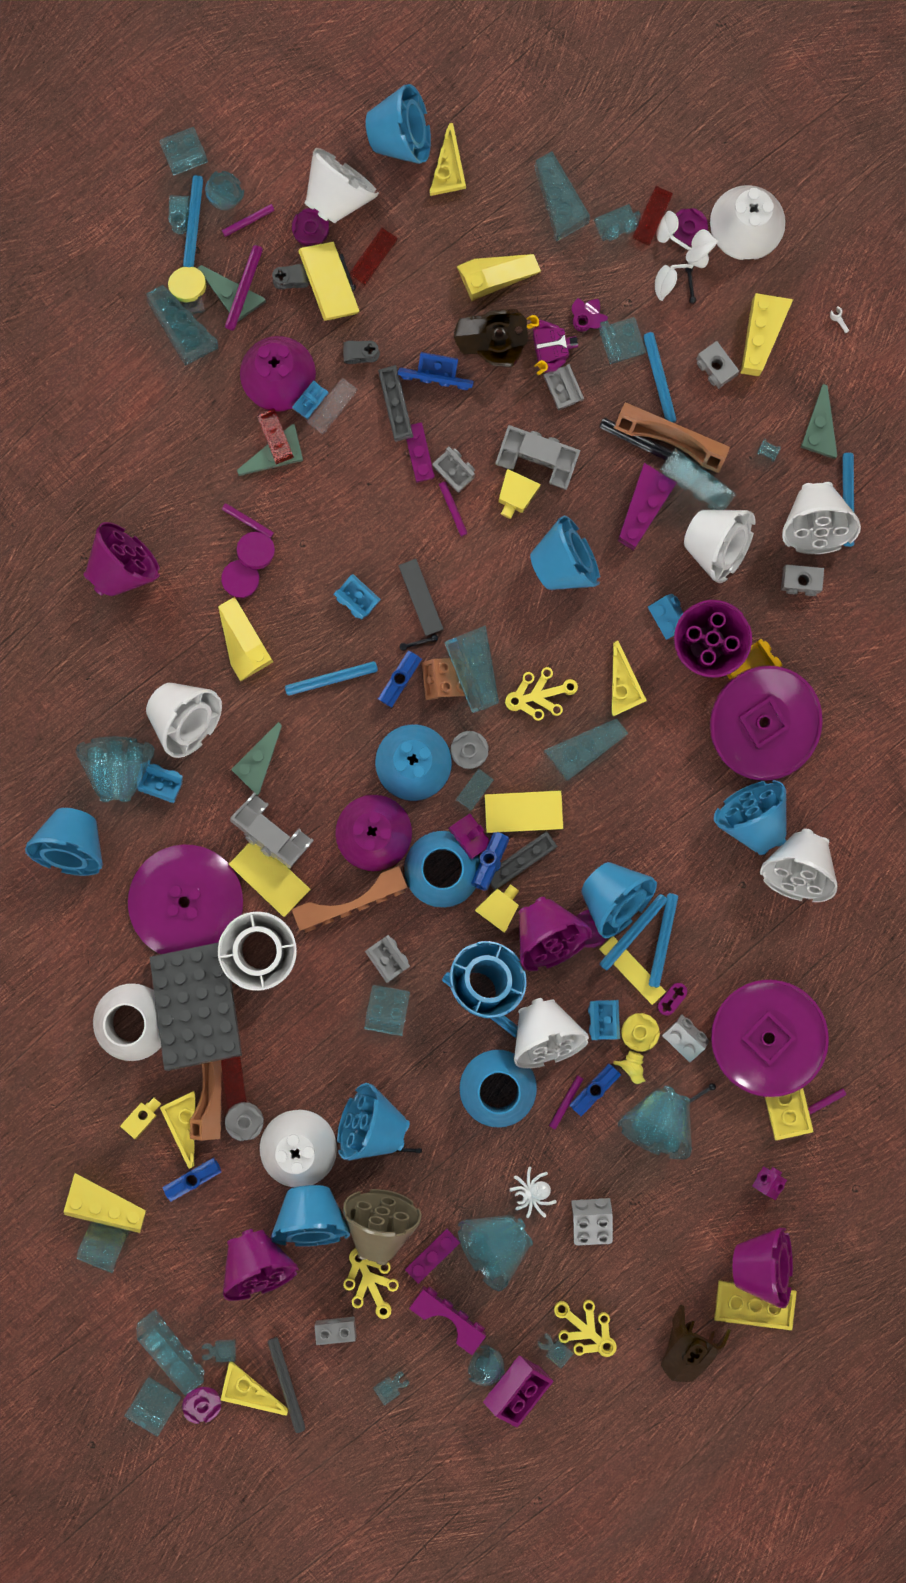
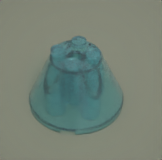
[76,736,155,802]
[618,1086,692,1160]
[458,1215,533,1291]

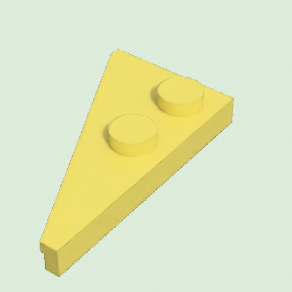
[430,123,466,196]
[612,641,647,717]
[160,1091,196,1169]
[221,1361,288,1416]

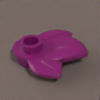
[572,298,608,332]

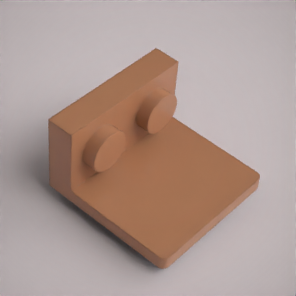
[422,658,470,700]

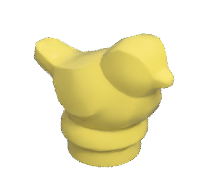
[613,1051,646,1084]

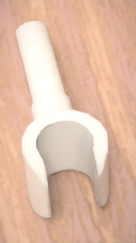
[830,306,849,333]

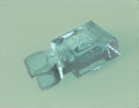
[538,1333,574,1369]
[202,1340,236,1362]
[373,1371,410,1406]

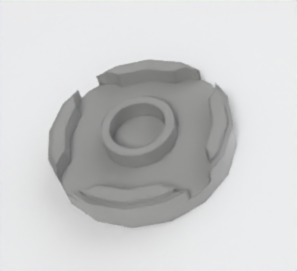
[451,731,488,769]
[225,1102,264,1141]

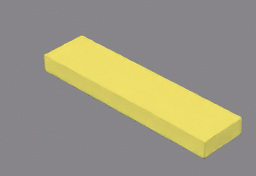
[599,936,666,1005]

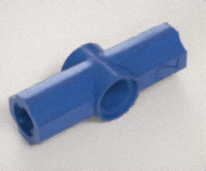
[378,650,422,708]
[471,832,510,891]
[569,1063,621,1116]
[162,1157,222,1202]

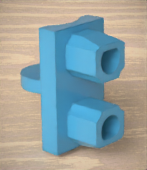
[293,380,329,420]

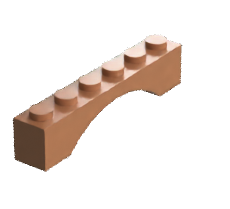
[614,402,730,473]
[291,866,408,933]
[190,1060,222,1141]

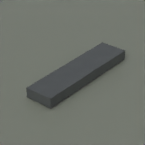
[378,365,414,442]
[398,559,444,637]
[490,831,558,890]

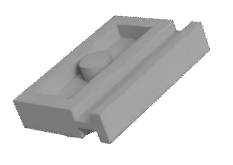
[544,364,584,411]

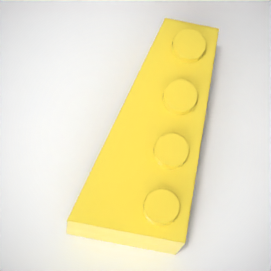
[741,293,793,376]
[64,1173,146,1233]

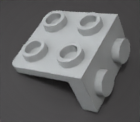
[572,1198,613,1246]

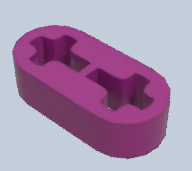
[657,983,687,1015]

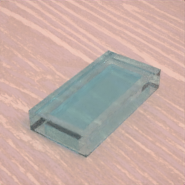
[456,769,494,811]

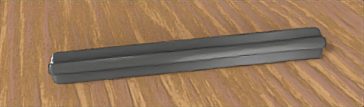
[268,1337,305,1433]

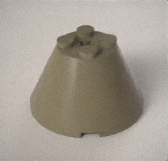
[343,1189,421,1265]

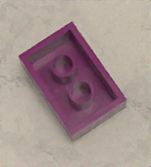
[483,1355,554,1428]

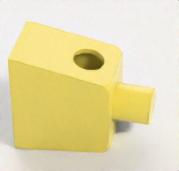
[499,469,540,519]
[475,884,519,933]
[120,1097,161,1139]

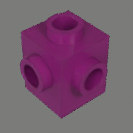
[752,1166,787,1200]

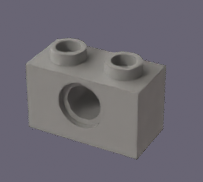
[696,341,739,389]
[781,565,824,596]
[315,1317,356,1345]

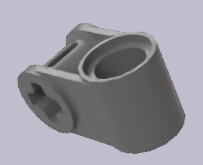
[272,264,309,289]
[343,340,380,364]

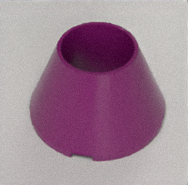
[733,1227,793,1308]

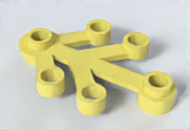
[505,667,578,721]
[344,1248,399,1319]
[554,1300,617,1357]

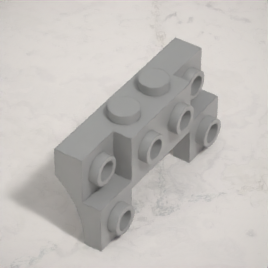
[495,425,580,490]
[230,793,314,869]

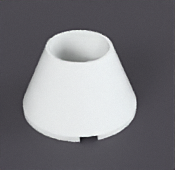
[684,510,755,583]
[146,683,222,758]
[218,912,297,990]
[93,984,161,1061]

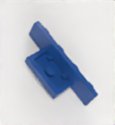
[397,352,474,390]

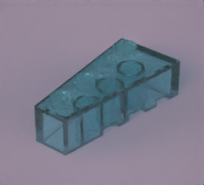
[535,151,590,242]
[146,285,218,366]
[660,448,736,510]
[444,625,499,713]
[543,718,629,782]
[137,1309,205,1396]

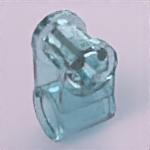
[168,195,190,234]

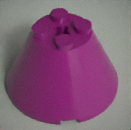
[240,336,316,412]
[83,522,160,596]
[674,600,752,678]
[336,795,412,871]
[519,897,592,971]
[223,1229,299,1301]

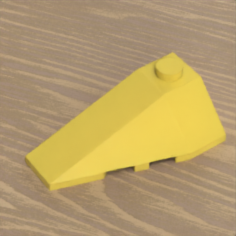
[457,254,541,301]
[218,597,273,681]

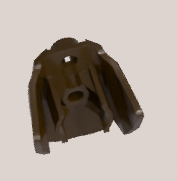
[454,309,528,367]
[661,1304,731,1382]

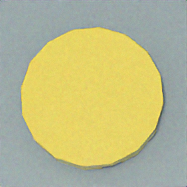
[168,267,206,303]
[621,1013,660,1052]

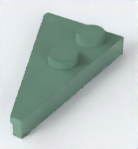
[198,265,266,322]
[801,384,837,459]
[237,424,303,476]
[231,722,282,796]

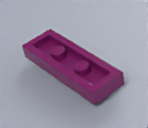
[406,422,435,483]
[405,1228,460,1284]

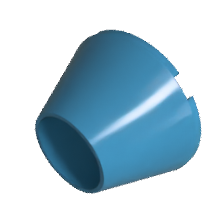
[366,84,431,164]
[530,516,600,590]
[25,808,103,876]
[404,831,480,908]
[581,862,657,938]
[449,941,526,1018]
[460,1050,537,1127]
[271,1185,350,1247]

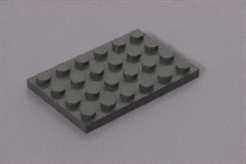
[150,942,242,1071]

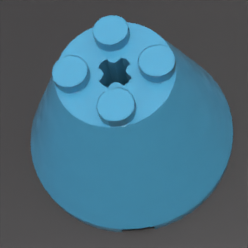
[375,725,452,801]
[714,780,787,855]
[337,1083,410,1160]

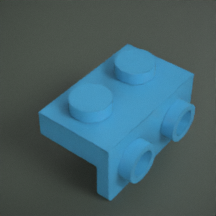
[334,574,381,619]
[648,594,683,640]
[138,763,183,803]
[588,1000,620,1040]

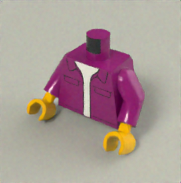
[526,315,578,375]

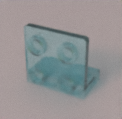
[159,127,208,176]
[594,204,641,241]
[599,317,646,364]
[364,985,410,1036]
[77,1221,129,1273]
[124,1377,181,1437]

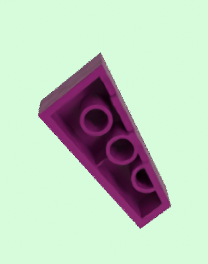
[618,463,676,551]

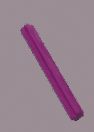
[225,245,263,331]

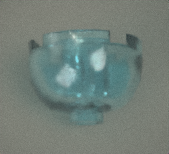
[205,171,244,211]
[468,1345,505,1387]

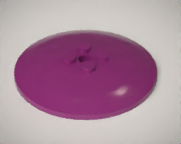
[710,666,823,780]
[128,845,243,954]
[711,980,829,1097]

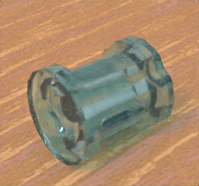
[757,439,781,462]

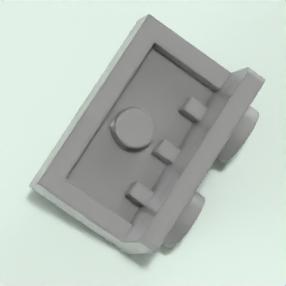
[432,447,475,493]
[365,935,410,983]
[662,1015,709,1062]

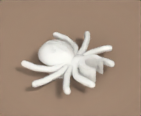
[510,1166,557,1218]

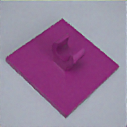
[448,814,490,859]

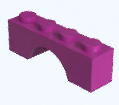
[409,1286,486,1355]

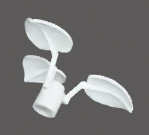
[655,211,719,301]

